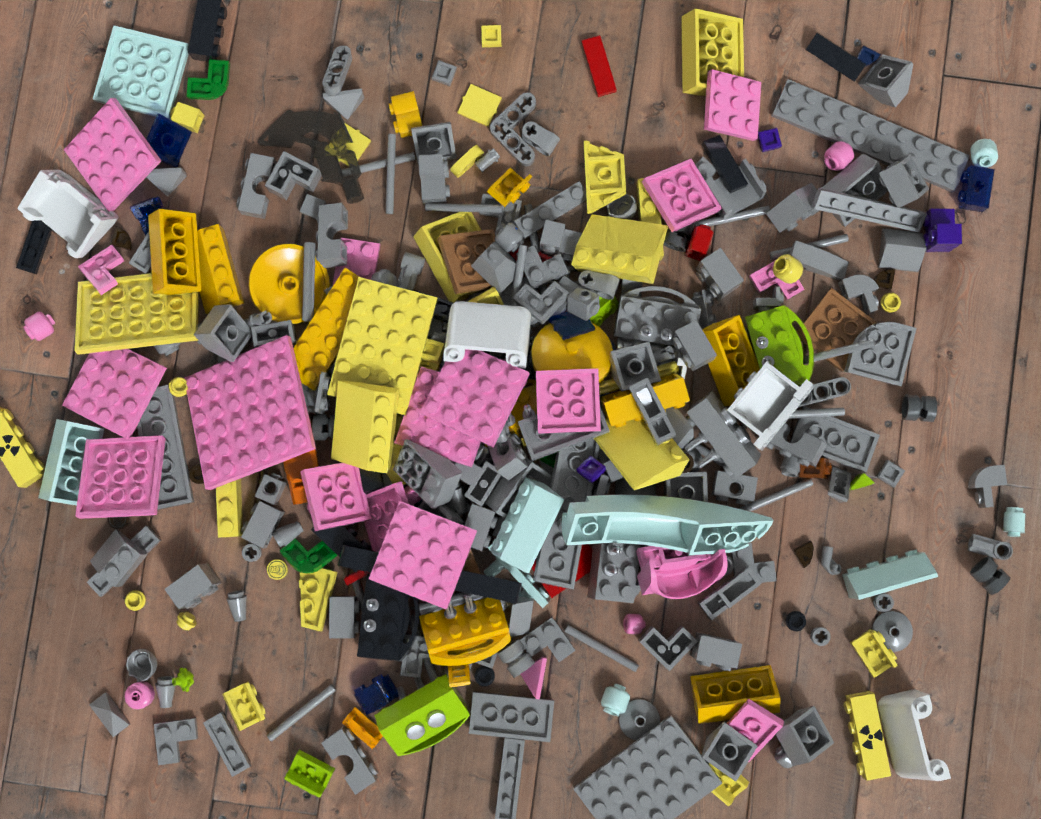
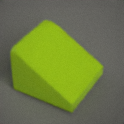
[849,473,875,491]

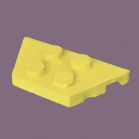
[584,140,626,214]

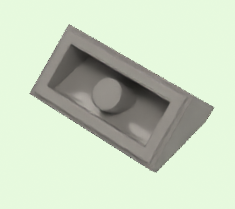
[509,596,534,637]

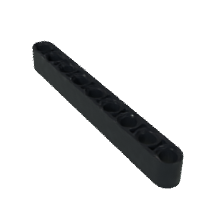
[338,545,522,604]

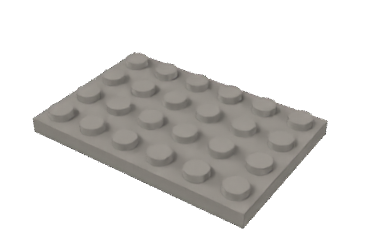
[573,715,722,819]

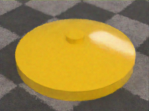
[248,244,330,324]
[531,318,613,384]

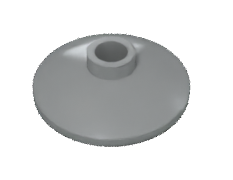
[872,611,913,652]
[619,699,660,740]

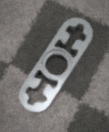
[322,46,352,95]

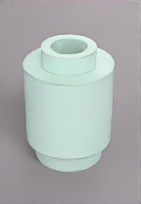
[1003,507,1025,537]

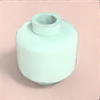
[970,139,998,168]
[601,684,630,716]

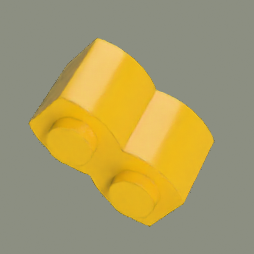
[388,91,422,138]

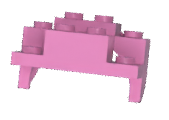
[636,546,727,599]

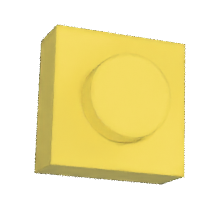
[481,25,502,48]

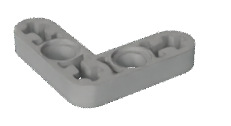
[490,92,536,167]

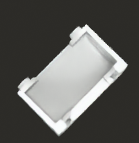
[17,170,118,258]
[444,301,531,369]
[878,689,951,781]

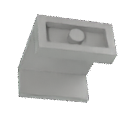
[705,159,767,220]

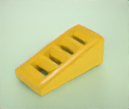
[448,653,470,687]

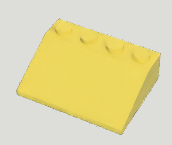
[682,9,744,96]
[413,212,481,303]
[571,214,668,284]
[331,380,399,473]
[593,418,689,490]

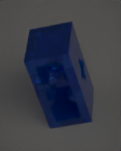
[957,165,995,213]

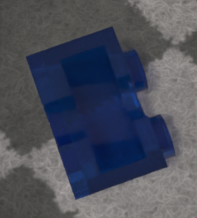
[130,196,163,235]
[354,673,399,716]

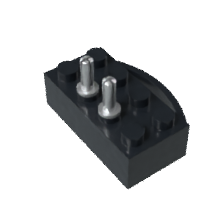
[357,574,421,662]

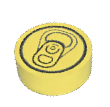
[267,559,288,580]

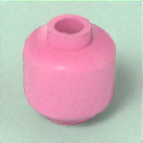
[824,141,854,171]
[23,311,55,341]
[125,681,155,709]

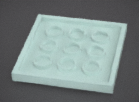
[93,26,189,120]

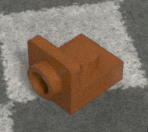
[799,458,832,479]

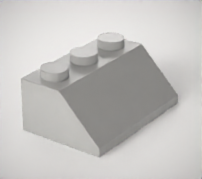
[822,154,888,227]
[485,457,552,518]

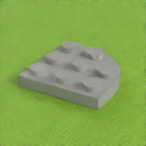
[844,322,916,386]

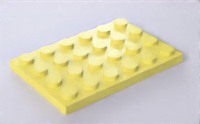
[75,273,198,355]
[327,277,438,415]

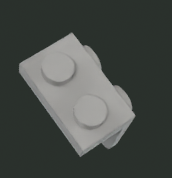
[305,371,331,414]

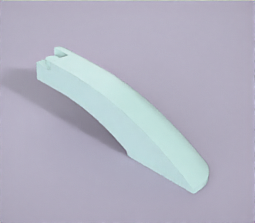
[561,495,774,555]

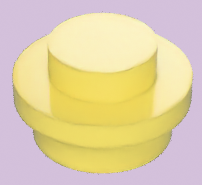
[880,293,901,313]
[168,377,188,397]
[125,590,146,611]
[176,612,197,631]

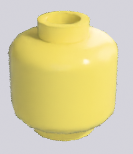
[773,254,803,284]

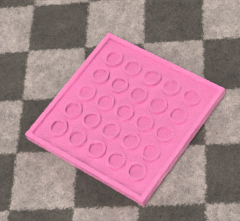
[184,335,316,490]

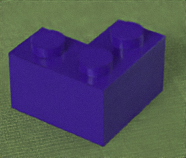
[923,209,962,252]

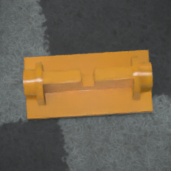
[342,707,383,749]

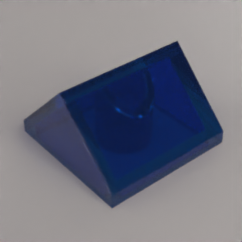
[146,113,192,167]

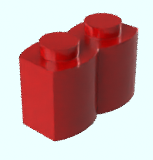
[685,224,714,261]

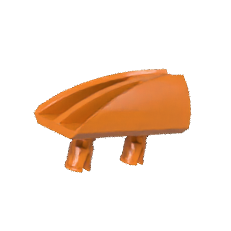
[283,419,319,505]

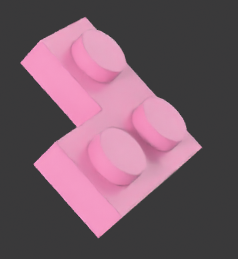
[78,245,124,295]
[749,260,805,300]

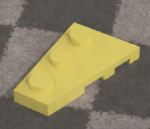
[299,568,338,631]

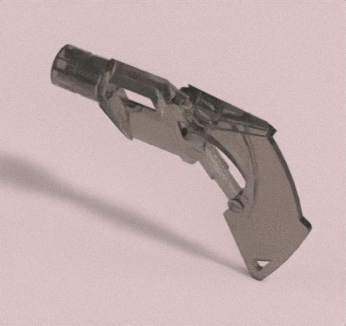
[258,110,364,204]

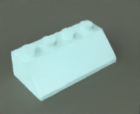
[38,419,104,506]
[490,477,565,573]
[842,549,938,600]

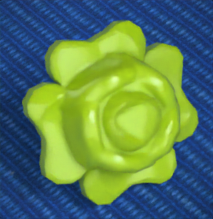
[172,667,194,692]

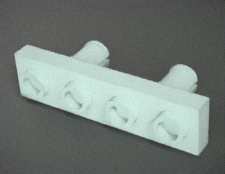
[484,543,550,608]

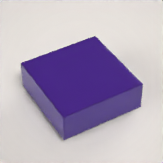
[758,128,782,152]
[577,455,606,483]

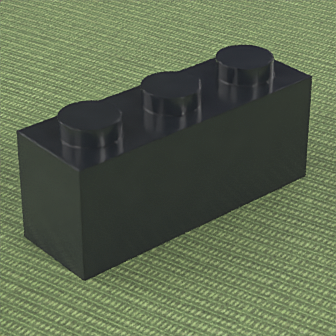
[188,0,227,62]
[311,525,372,572]

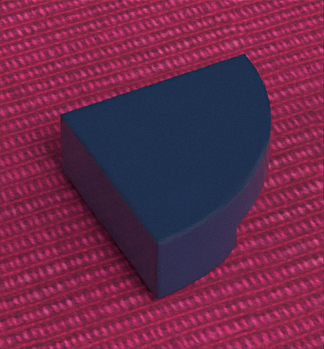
[857,45,881,66]

